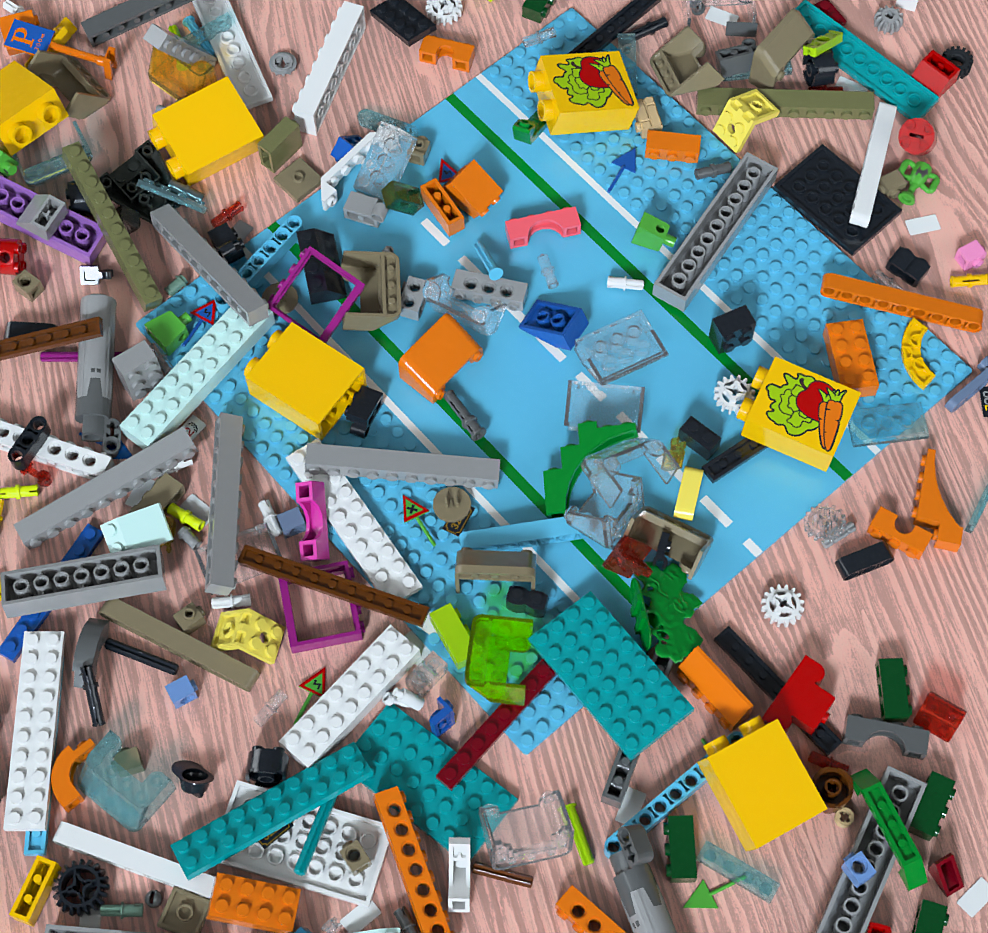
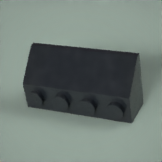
[296,228,347,305]

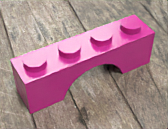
[295,481,330,562]

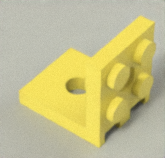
[713,89,780,153]
[210,608,285,664]

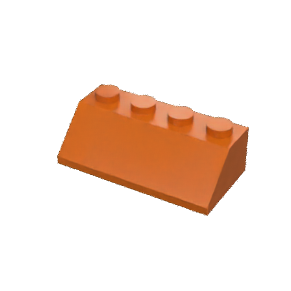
[677,646,754,732]

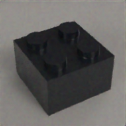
[709,305,756,354]

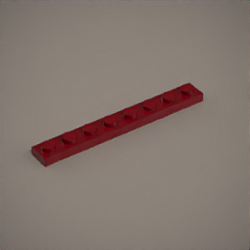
[436,658,557,791]

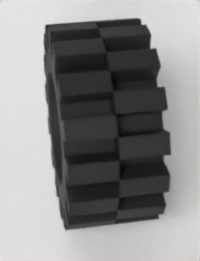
[942,46,973,80]

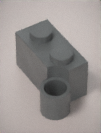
[715,38,756,78]

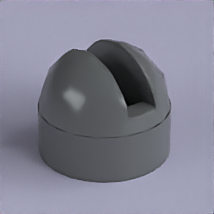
[145,890,163,908]

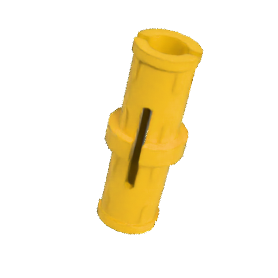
[950,273,988,288]

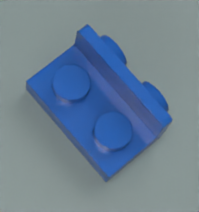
[429,696,455,738]

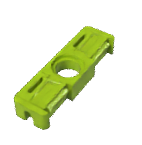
[803,30,843,57]

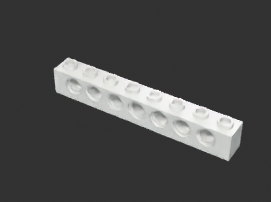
[0,418,115,480]

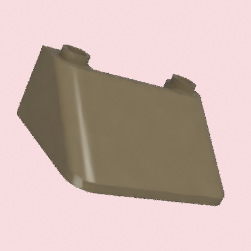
[650,26,724,97]

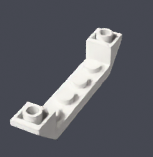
[321,131,398,211]

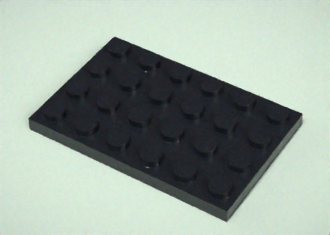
[773,144,902,257]

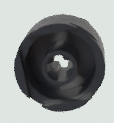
[802,49,839,87]
[65,180,92,216]
[245,746,289,788]

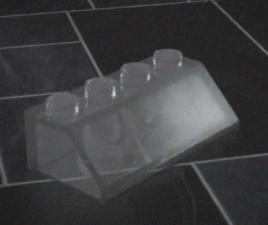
[353,121,418,205]

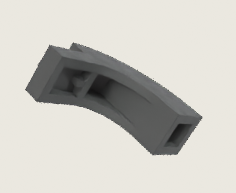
[72,618,110,688]

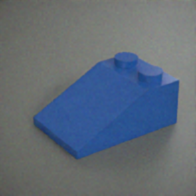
[519,300,589,351]

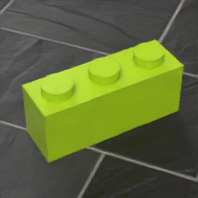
[429,603,481,670]

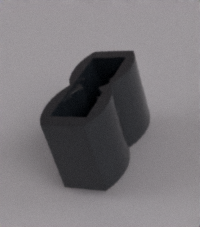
[885,246,931,288]
[506,586,548,618]

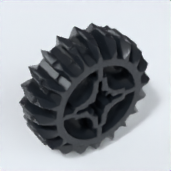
[52,859,110,917]

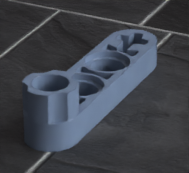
[944,356,988,413]

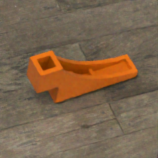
[911,448,964,552]

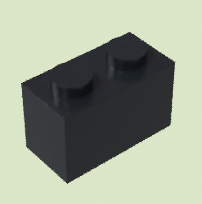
[677,416,722,461]

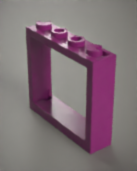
[267,246,366,343]
[278,560,365,654]

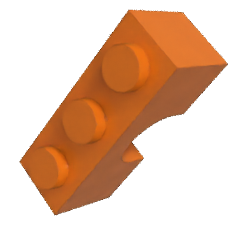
[419,35,475,73]
[867,506,933,560]

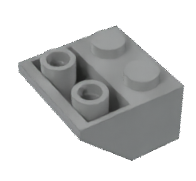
[16,194,68,241]

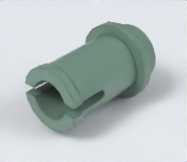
[164,274,188,297]

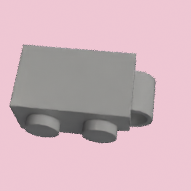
[343,191,389,228]

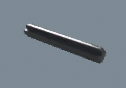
[104,638,179,675]

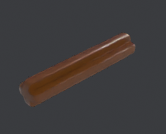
[472,861,534,888]

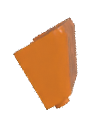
[398,313,483,404]

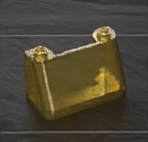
[148,46,217,100]

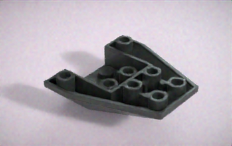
[99,140,182,224]

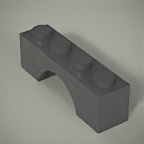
[842,714,930,760]

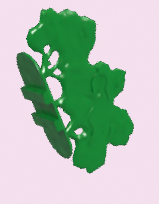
[630,561,703,664]

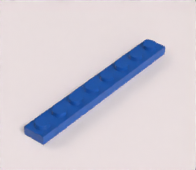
[0,523,104,663]

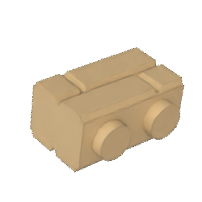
[635,96,663,139]

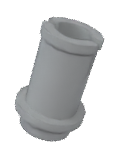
[177,526,202,551]

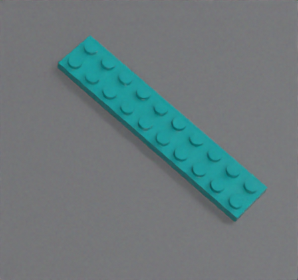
[795,0,939,119]
[170,742,374,881]

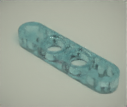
[357,109,419,143]

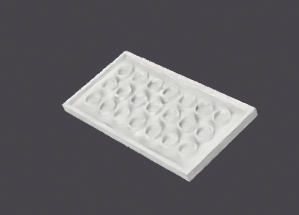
[220,780,389,908]

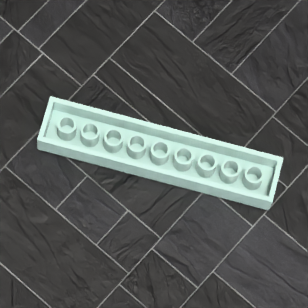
[119,307,275,449]

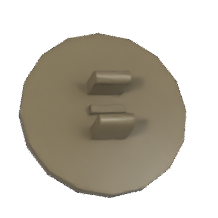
[262,282,298,315]
[433,487,471,523]

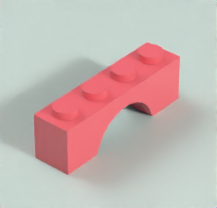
[505,206,581,249]

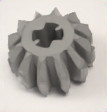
[874,5,903,35]

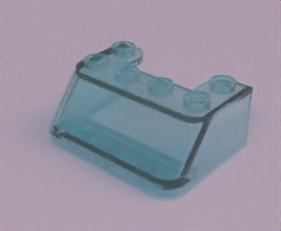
[77,730,177,832]

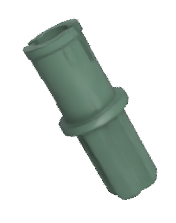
[100,902,143,919]

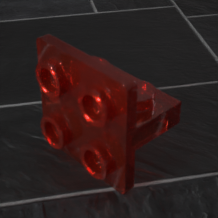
[602,535,653,578]
[913,691,967,742]

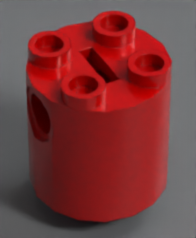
[898,118,937,156]
[0,238,27,276]

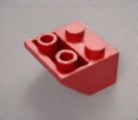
[911,50,961,98]

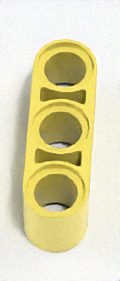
[673,466,704,522]

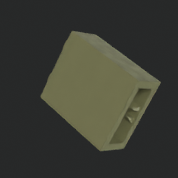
[257,116,303,173]

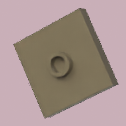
[273,158,321,203]
[157,886,210,933]

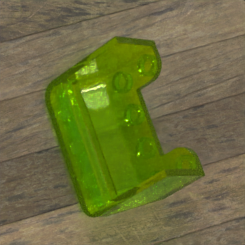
[464,614,533,706]

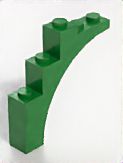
[543,420,639,519]

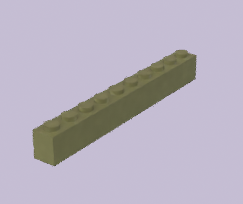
[696,87,875,120]
[62,141,163,312]

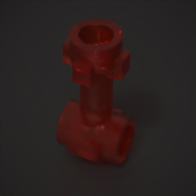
[20,462,52,487]

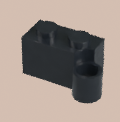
[207,222,246,264]
[344,385,383,439]

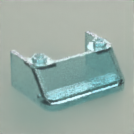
[13,121,93,188]

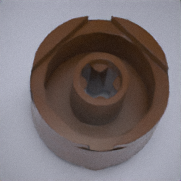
[812,767,853,814]

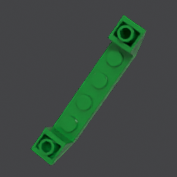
[512,111,548,145]
[850,768,928,891]

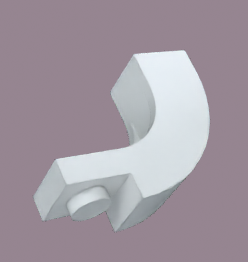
[448,837,471,912]

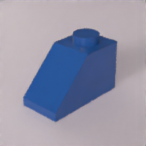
[330,135,363,162]

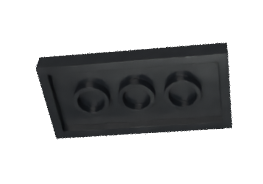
[370,0,437,47]

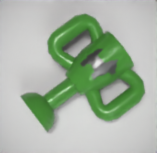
[898,159,940,205]

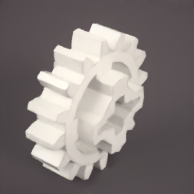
[426,0,463,26]
[713,375,755,415]
[761,584,804,628]

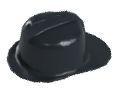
[171,760,214,798]

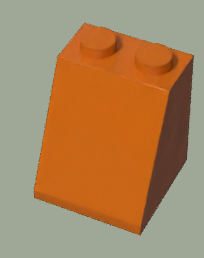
[443,159,503,218]

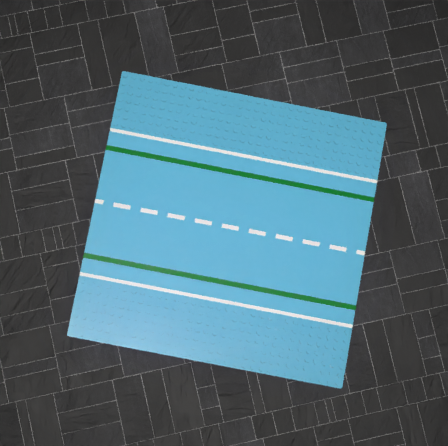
[136,8,972,755]

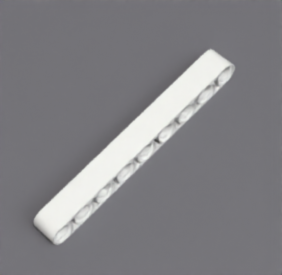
[849,101,897,228]
[52,821,215,899]

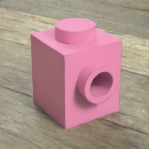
[954,240,987,272]

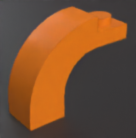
[51,738,99,813]

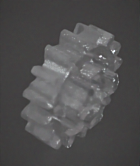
[803,503,846,543]

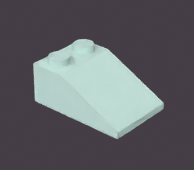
[100,503,174,553]

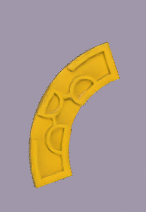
[901,317,936,390]

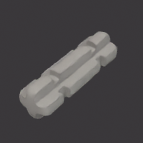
[821,522,856,549]

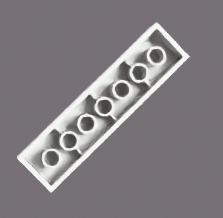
[292,1,366,136]
[279,624,421,769]

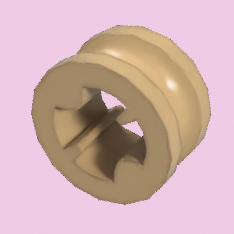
[834,807,854,828]

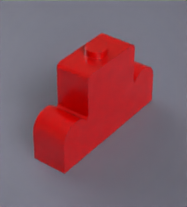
[762,655,835,735]

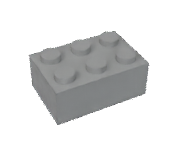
[112,340,164,401]

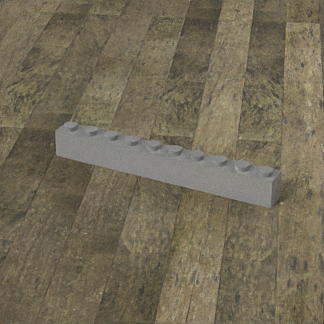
[150,203,269,327]
[205,412,245,596]
[14,426,198,550]
[305,443,500,490]

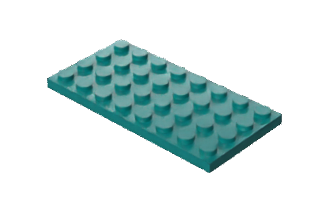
[528,591,694,761]
[355,704,518,860]

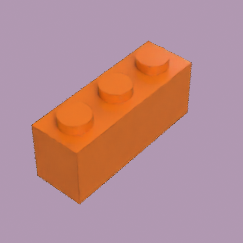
[645,130,701,163]
[420,178,465,237]

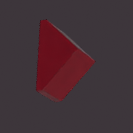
[927,853,964,897]

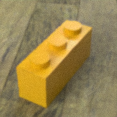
[9,855,62,927]

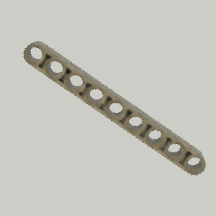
[98,599,260,692]

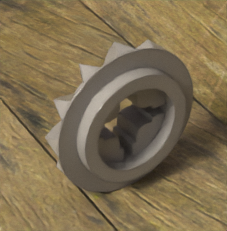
[269,52,297,77]

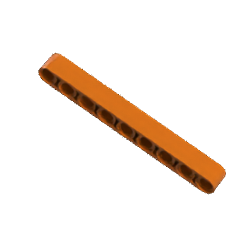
[820,273,983,333]

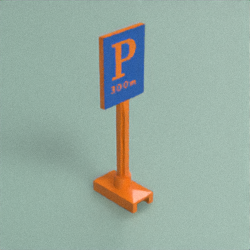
[4,19,117,80]

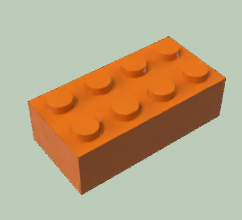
[823,319,879,397]
[206,872,301,933]

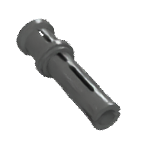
[443,390,486,441]

